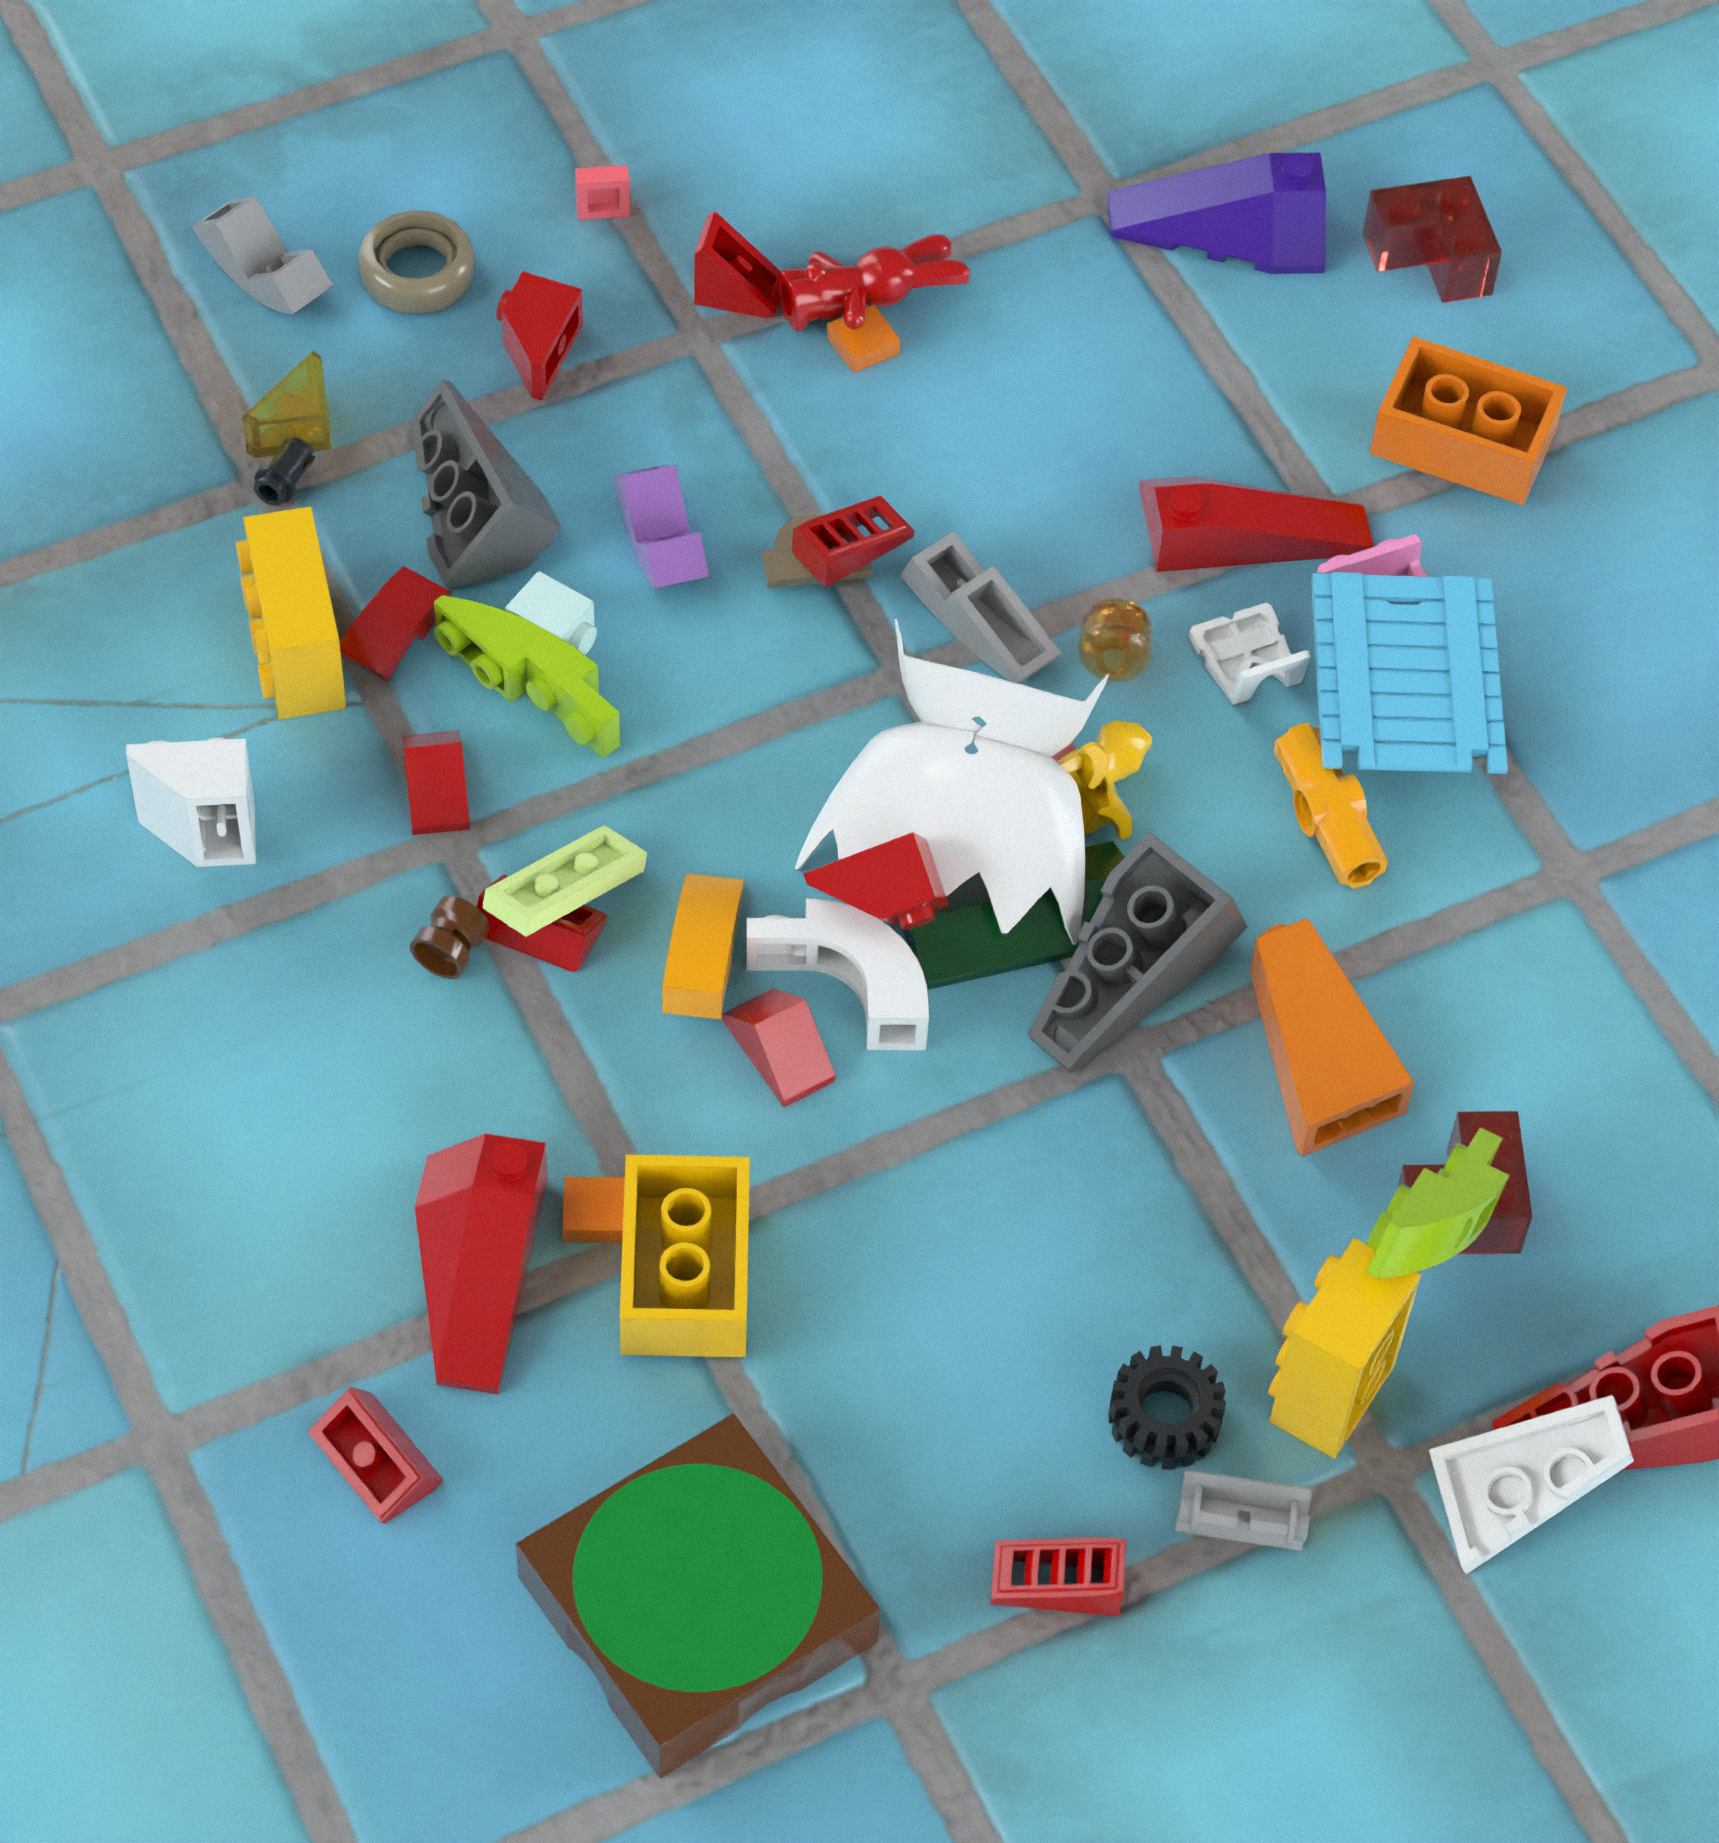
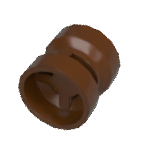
[410,896,490,979]

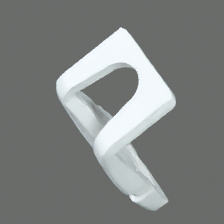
[1189,602,1311,705]

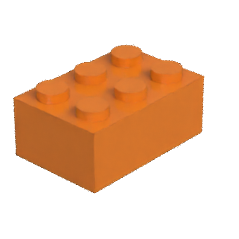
[1369,336,1568,506]

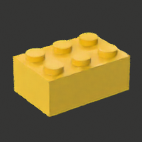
[236,506,346,720]
[620,1155,750,1357]
[1268,1238,1421,1459]

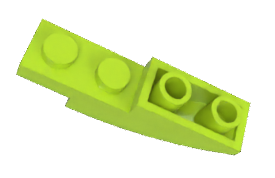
[434,595,620,758]
[1366,1127,1510,1279]

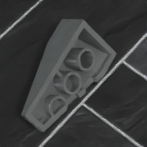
[411,379,562,589]

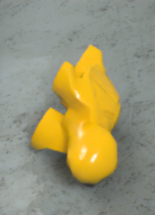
[1056,720,1152,840]

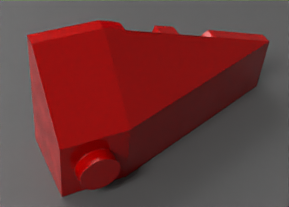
[1139,476,1374,572]
[1492,1305,1719,1470]

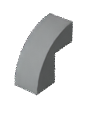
[192,196,333,314]

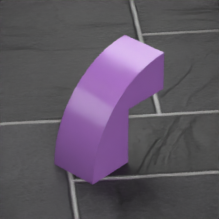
[613,464,709,588]

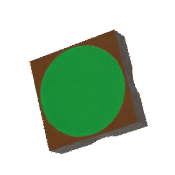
[516,1413,881,1779]

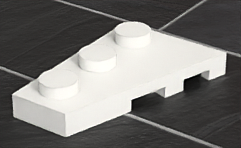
[1429,1395,1634,1574]

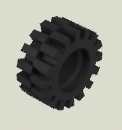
[1108,1345,1226,1470]

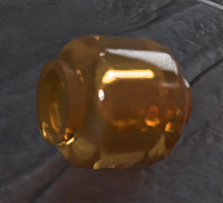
[1078,598,1153,682]

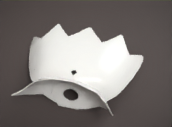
[795,619,1109,945]

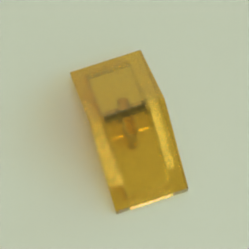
[242,351,332,458]

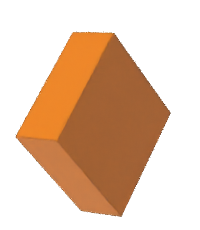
[827,304,900,373]
[562,1177,625,1243]

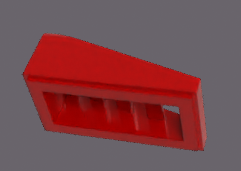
[792,495,914,588]
[990,1537,1126,1616]

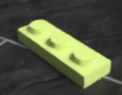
[482,825,647,937]

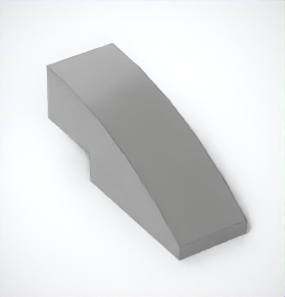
[900,531,1062,684]

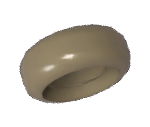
[358,210,476,315]

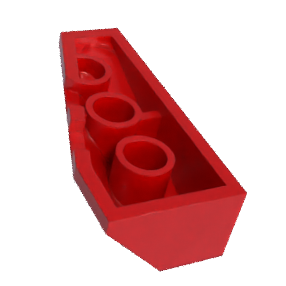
[415,1133,548,1394]

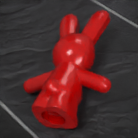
[778,234,970,332]

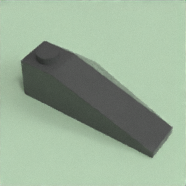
[1028,832,1248,1074]

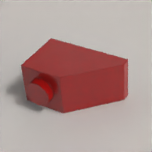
[497,271,583,401]
[803,832,949,930]

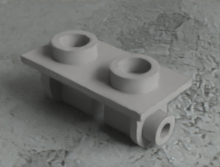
[1175,1469,1312,1551]

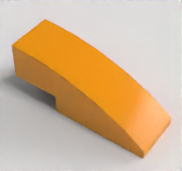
[662,873,745,1020]

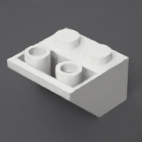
[126,737,256,867]

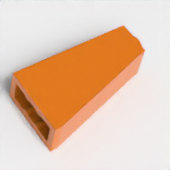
[1250,918,1414,1157]

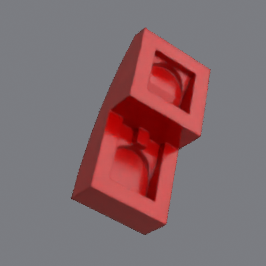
[339,566,452,681]

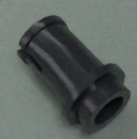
[254,437,315,506]

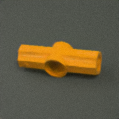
[1273,722,1388,889]

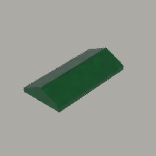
[903,841,1125,990]

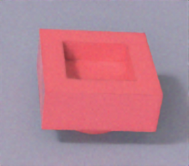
[575,165,630,220]

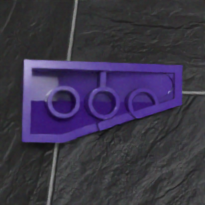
[1107,152,1326,274]

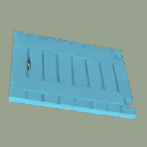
[1311,572,1508,774]

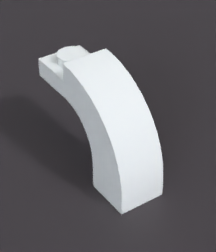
[746,898,929,1050]

